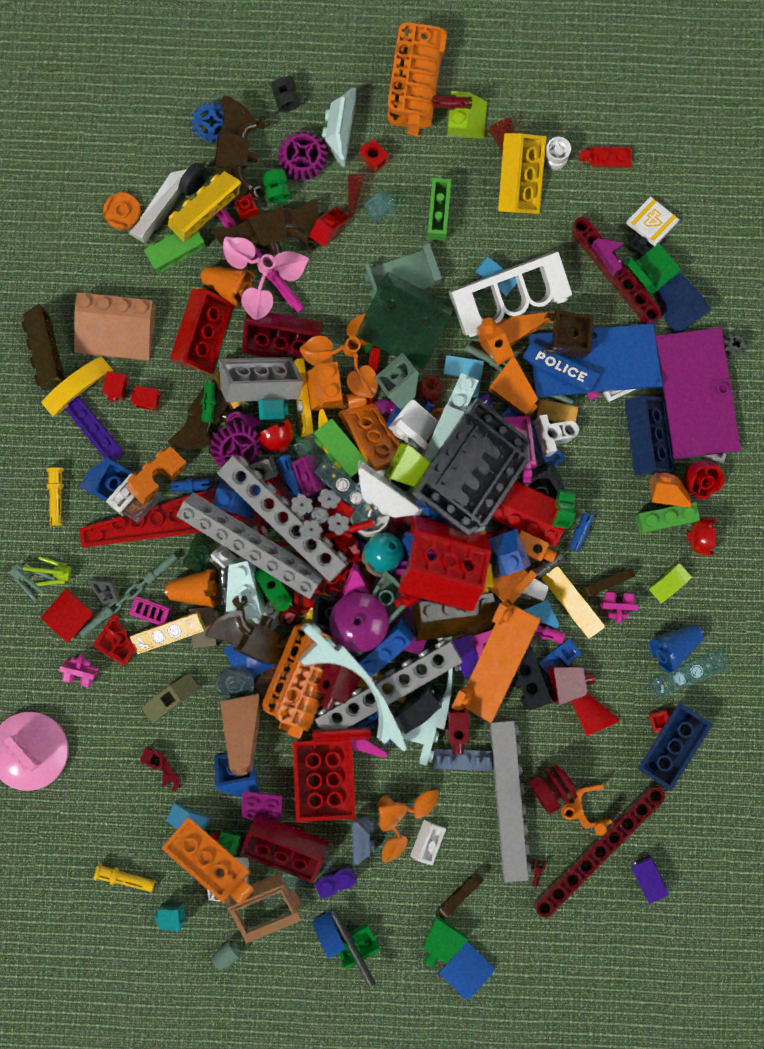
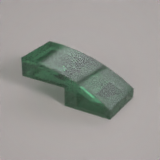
[182,533,215,572]

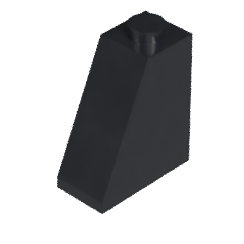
[393,680,442,735]

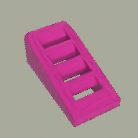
[129,596,172,625]
[352,739,387,758]

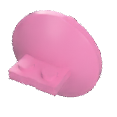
[0,712,69,791]

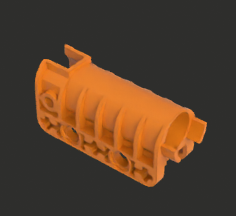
[387,22,447,137]
[262,624,339,739]

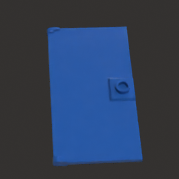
[529,324,662,397]

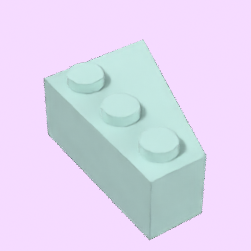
[226,557,266,620]

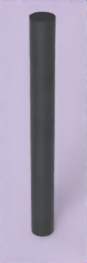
[331,911,376,988]

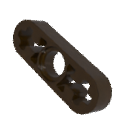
[581,567,635,598]
[436,872,484,919]

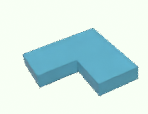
[443,355,484,398]

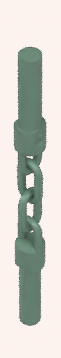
[465,344,574,405]
[79,554,178,638]

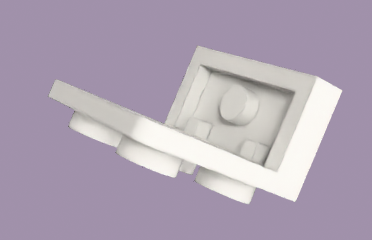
[388,399,438,452]

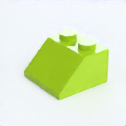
[447,91,487,139]

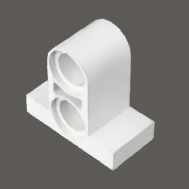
[533,414,579,458]

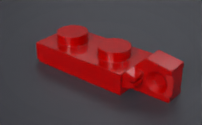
[579,147,631,168]
[322,525,360,562]

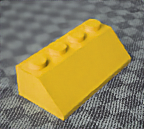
[498,133,546,214]
[168,171,241,242]

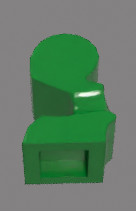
[552,489,575,529]

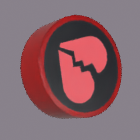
[278,606,298,626]

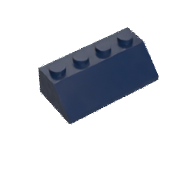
[625,396,675,476]
[637,702,713,791]

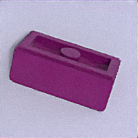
[292,455,326,498]

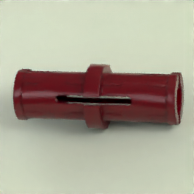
[433,95,472,110]

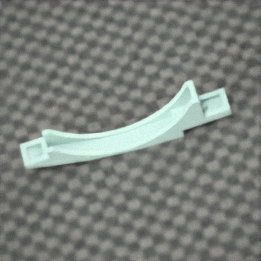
[408,373,479,516]
[298,623,407,751]
[402,637,453,766]

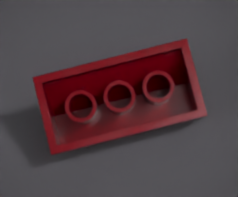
[242,312,323,365]
[240,814,329,883]

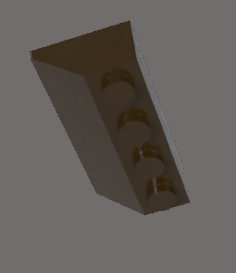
[22,304,65,391]
[412,593,495,641]

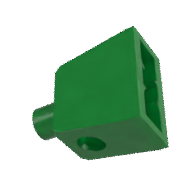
[254,569,293,611]
[423,915,468,968]

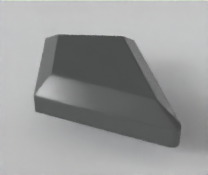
[88,579,120,605]

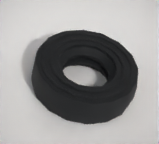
[179,163,208,196]

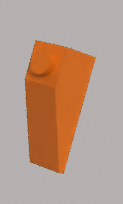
[497,312,554,347]

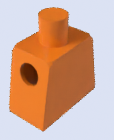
[476,317,514,366]
[519,530,557,563]

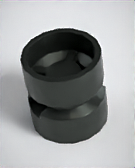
[271,76,301,112]

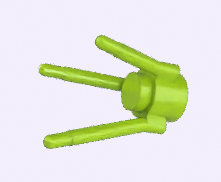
[22,556,71,587]

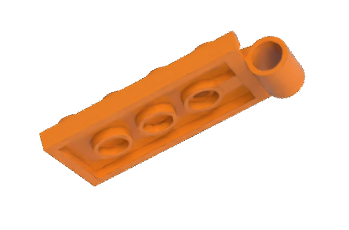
[339,393,400,471]
[162,817,254,905]

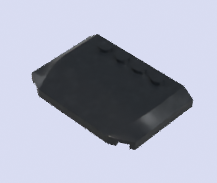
[412,398,531,535]

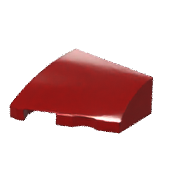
[92,614,136,668]
[570,692,619,736]

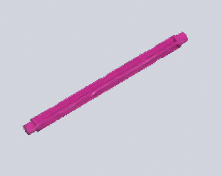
[216,208,304,313]

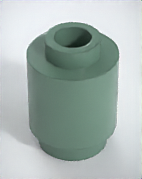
[211,941,241,971]

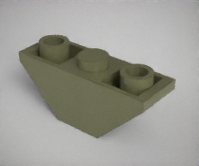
[142,674,200,724]

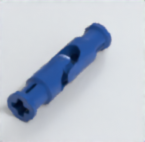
[275,454,311,521]

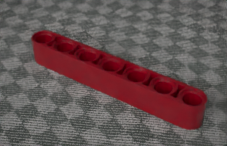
[571,217,661,324]

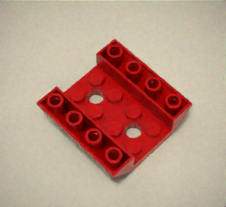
[398,515,491,612]

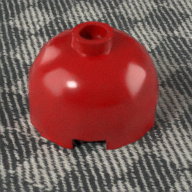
[255,419,294,454]
[684,460,725,500]
[686,517,716,556]

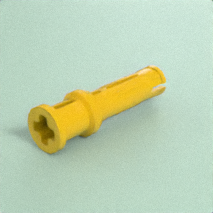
[46,468,64,526]
[94,863,155,893]

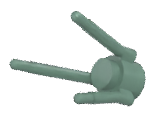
[10,562,57,601]

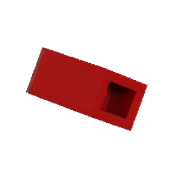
[309,207,350,247]

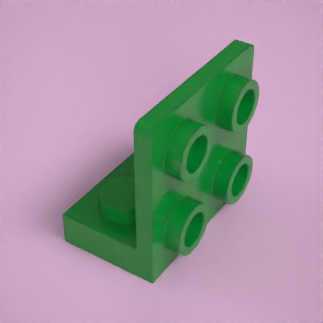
[624,244,681,295]

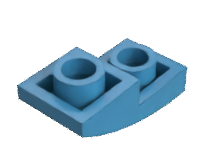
[475,257,517,296]

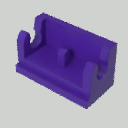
[631,855,669,904]

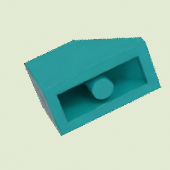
[258,400,289,421]
[155,903,186,931]

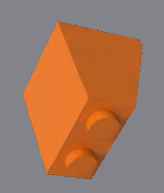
[306,362,344,413]

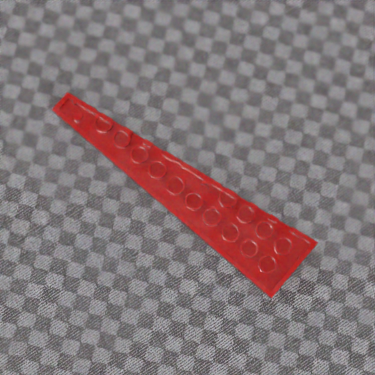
[80,469,292,548]

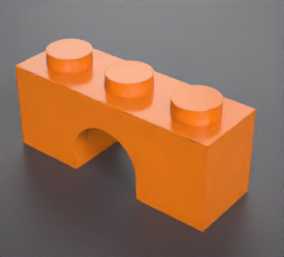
[127,446,186,505]

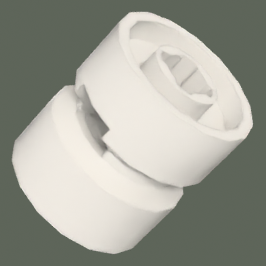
[544,137,571,170]

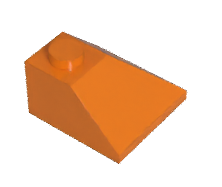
[649,473,691,508]

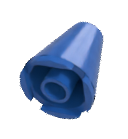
[649,624,704,673]

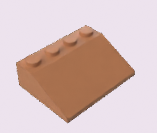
[74,292,156,361]

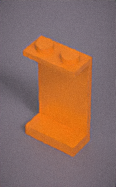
[470,530,537,604]

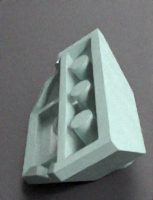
[322,88,356,167]

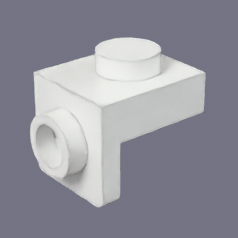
[209,545,236,570]

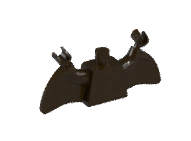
[214,96,270,203]
[213,199,318,270]
[168,353,236,454]
[205,595,305,672]

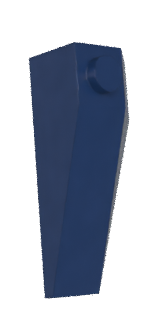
[657,272,712,334]

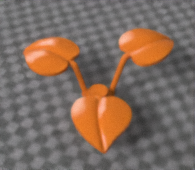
[300,313,378,398]
[377,788,439,863]

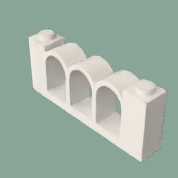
[448,251,572,337]

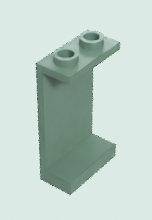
[363,244,442,305]

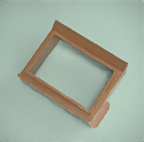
[226,872,301,943]

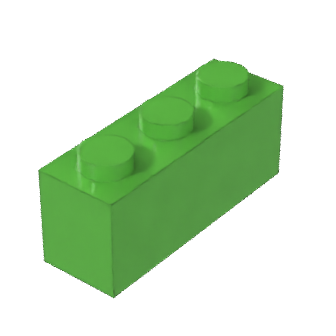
[427,178,451,241]
[144,231,207,274]
[314,418,369,480]
[635,502,700,534]

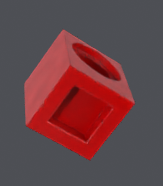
[360,139,389,174]
[102,371,129,402]
[130,386,161,412]

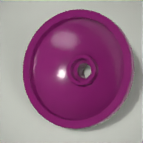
[329,593,389,652]

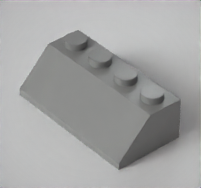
[219,357,303,402]

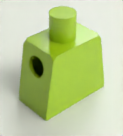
[384,443,430,487]

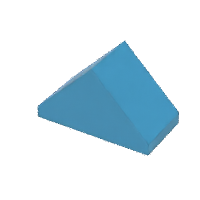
[525,600,559,629]
[166,803,210,831]

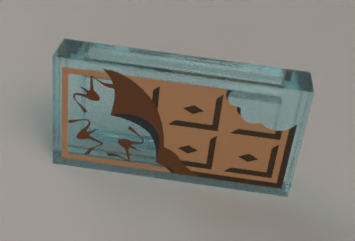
[122,491,163,523]

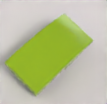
[649,562,692,604]

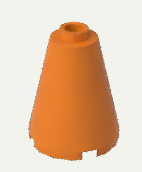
[200,266,255,308]
[165,569,219,607]

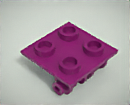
[242,791,283,822]

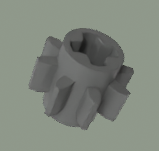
[724,333,747,357]

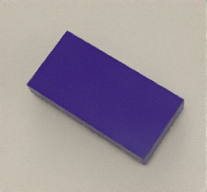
[452,634,479,678]

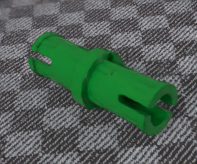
[201,382,217,423]

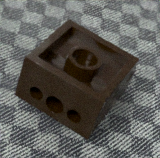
[542,310,594,359]

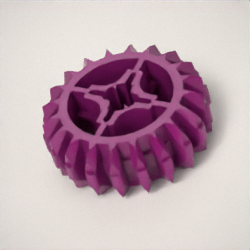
[277,130,328,181]
[210,421,262,467]

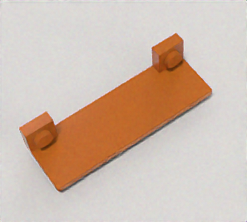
[451,601,541,723]

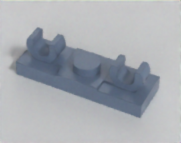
[433,749,492,771]

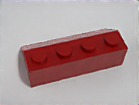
[169,288,233,374]
[491,481,565,547]

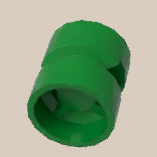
[262,169,291,203]

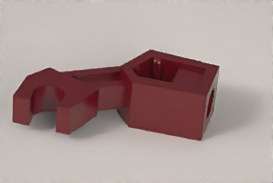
[139,747,180,792]

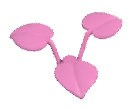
[223,236,309,320]

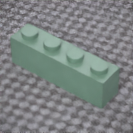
[355,571,406,655]

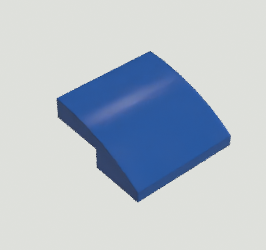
[438,942,495,1001]

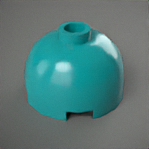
[364,533,404,573]

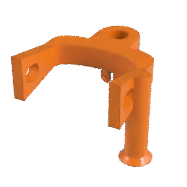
[561,783,612,835]

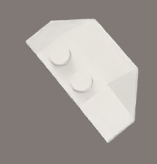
[358,460,423,518]

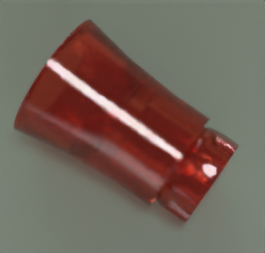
[488,118,515,157]
[417,375,444,405]

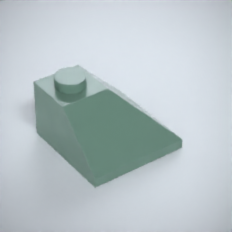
[375,352,419,410]

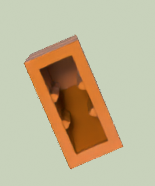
[489,357,538,416]

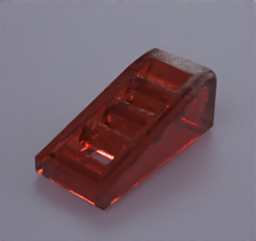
[348,174,363,217]

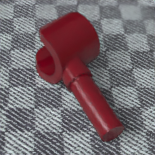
[532,859,546,887]

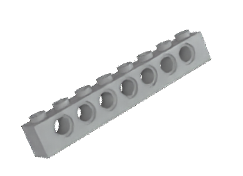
[217,456,349,582]
[177,492,324,599]
[315,639,462,730]

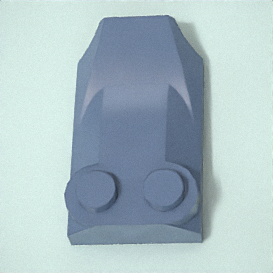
[353,816,374,864]

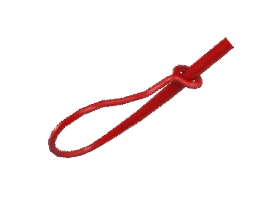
[257,504,375,546]

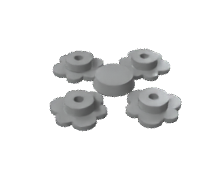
[291,489,349,540]

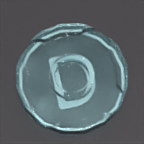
[215,667,255,700]

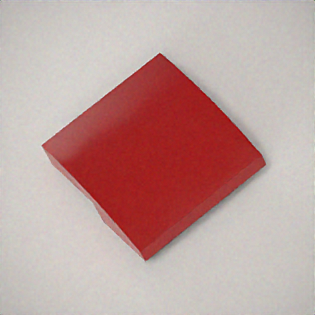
[40,588,94,643]

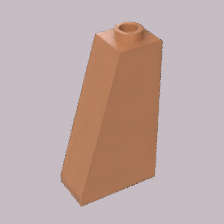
[220,694,262,776]

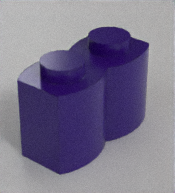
[315,865,357,898]

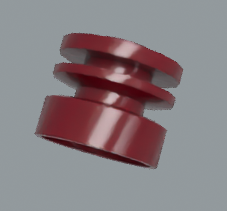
[527,762,578,816]

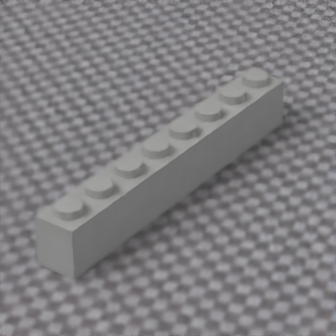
[489,720,531,882]

